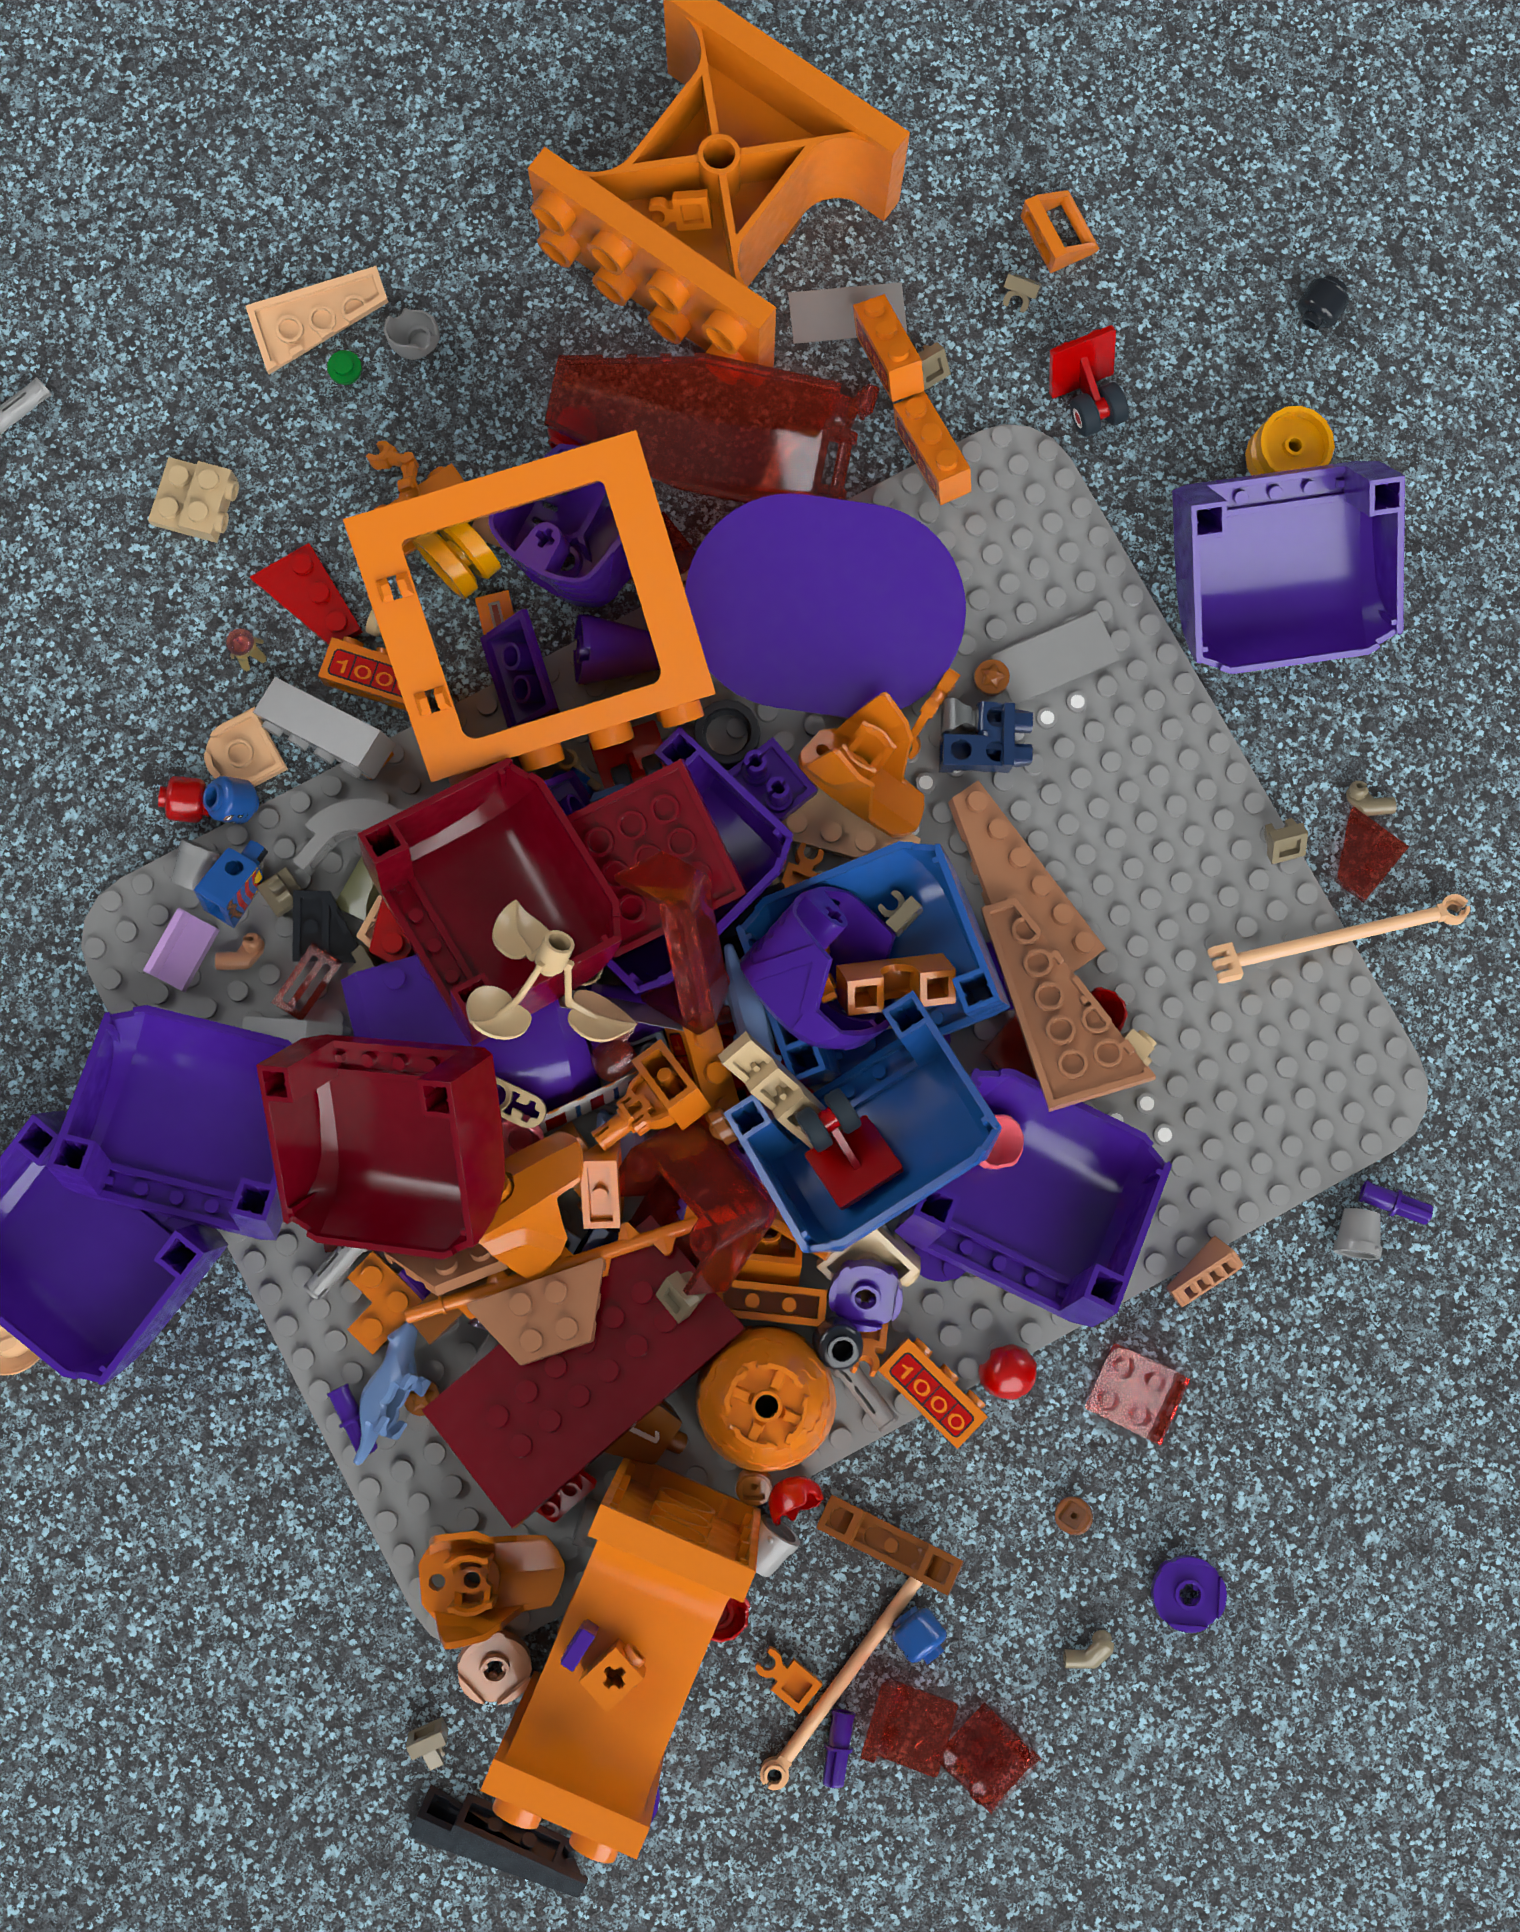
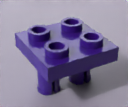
[728,737,818,822]

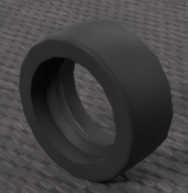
[693,699,760,770]

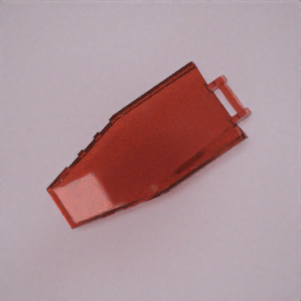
[544,353,858,504]

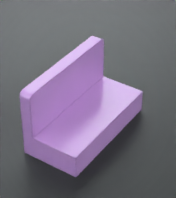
[143,908,220,992]

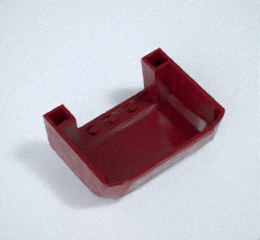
[357,758,622,1046]
[256,1034,505,1260]

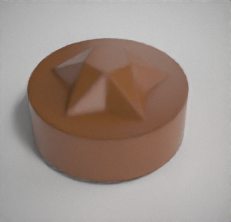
[974,659,1010,696]
[708,1107,738,1145]
[404,1378,441,1416]
[736,1469,773,1506]
[1055,1496,1093,1535]

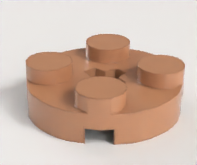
[457,1628,532,1705]

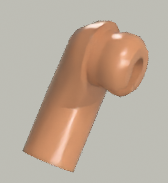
[215,933,265,970]

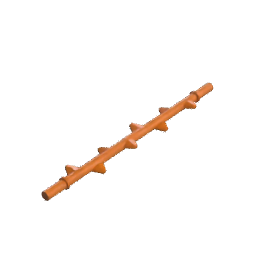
[404,1197,760,1323]

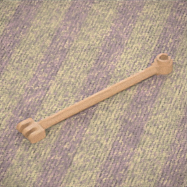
[1207,894,1470,983]
[760,1576,934,1790]

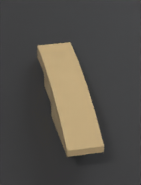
[718,1031,842,1149]

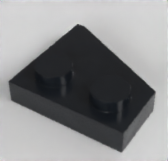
[292,890,358,963]

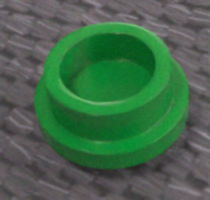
[327,350,362,385]

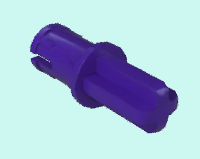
[1358,1180,1433,1225]
[327,1383,378,1454]
[822,1708,856,1789]

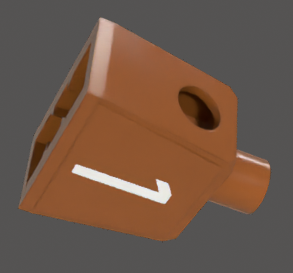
[605,1400,688,1465]

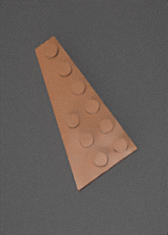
[948,780,1106,973]
[981,897,1156,1112]

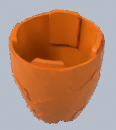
[695,1325,837,1472]

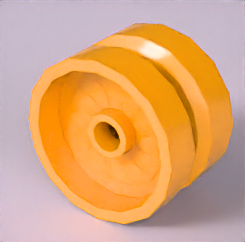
[1245,406,1335,475]
[413,522,501,600]

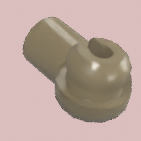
[1346,781,1397,816]
[1063,1630,1114,1669]

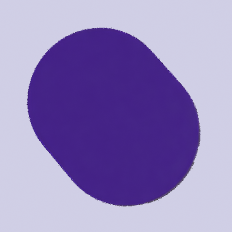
[685,493,966,717]

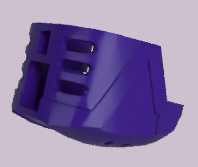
[489,444,632,608]
[740,887,896,1051]

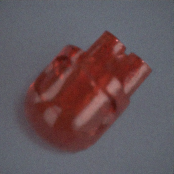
[816,384,880,437]
[591,1022,638,1082]

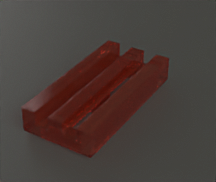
[271,942,342,1020]

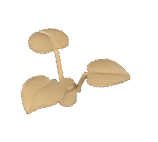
[466,900,637,1042]

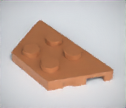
[384,1243,508,1296]
[467,1257,606,1365]

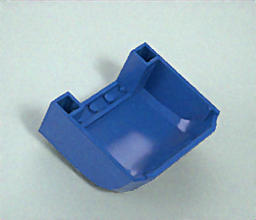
[736,841,1010,1087]
[724,991,1002,1253]

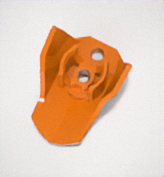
[798,692,924,837]
[479,1132,584,1281]
[418,1531,566,1650]

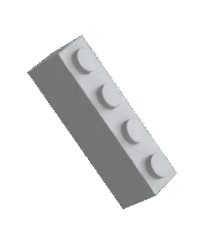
[253,677,396,780]

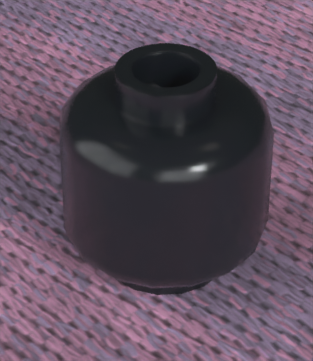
[1297,275,1349,330]
[812,1316,864,1370]

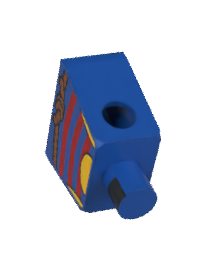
[194,840,268,928]

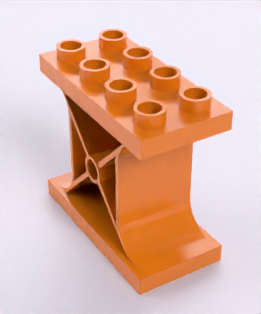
[527,0,910,387]
[480,1458,761,1863]

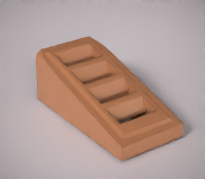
[1166,1236,1244,1307]

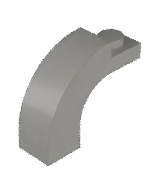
[293,798,401,876]

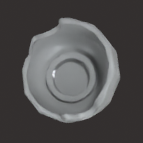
[383,308,440,360]

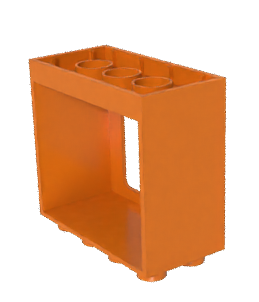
[343,430,716,786]

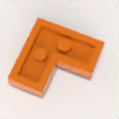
[347,1251,422,1355]

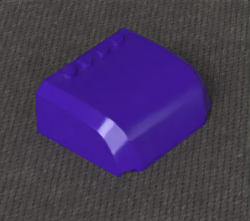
[1172,461,1405,674]
[606,726,794,994]
[341,955,602,1125]
[47,1005,292,1240]
[894,1068,1172,1327]
[0,1110,228,1385]

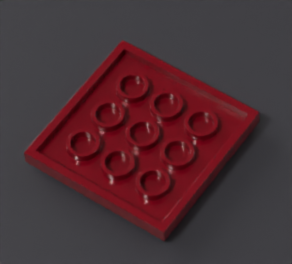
[567,759,748,958]

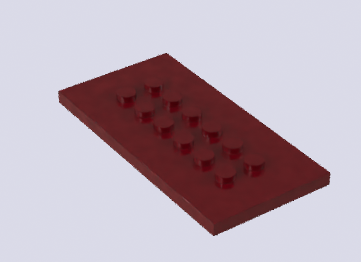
[422,1215,747,1529]

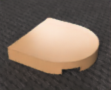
[204,707,288,787]

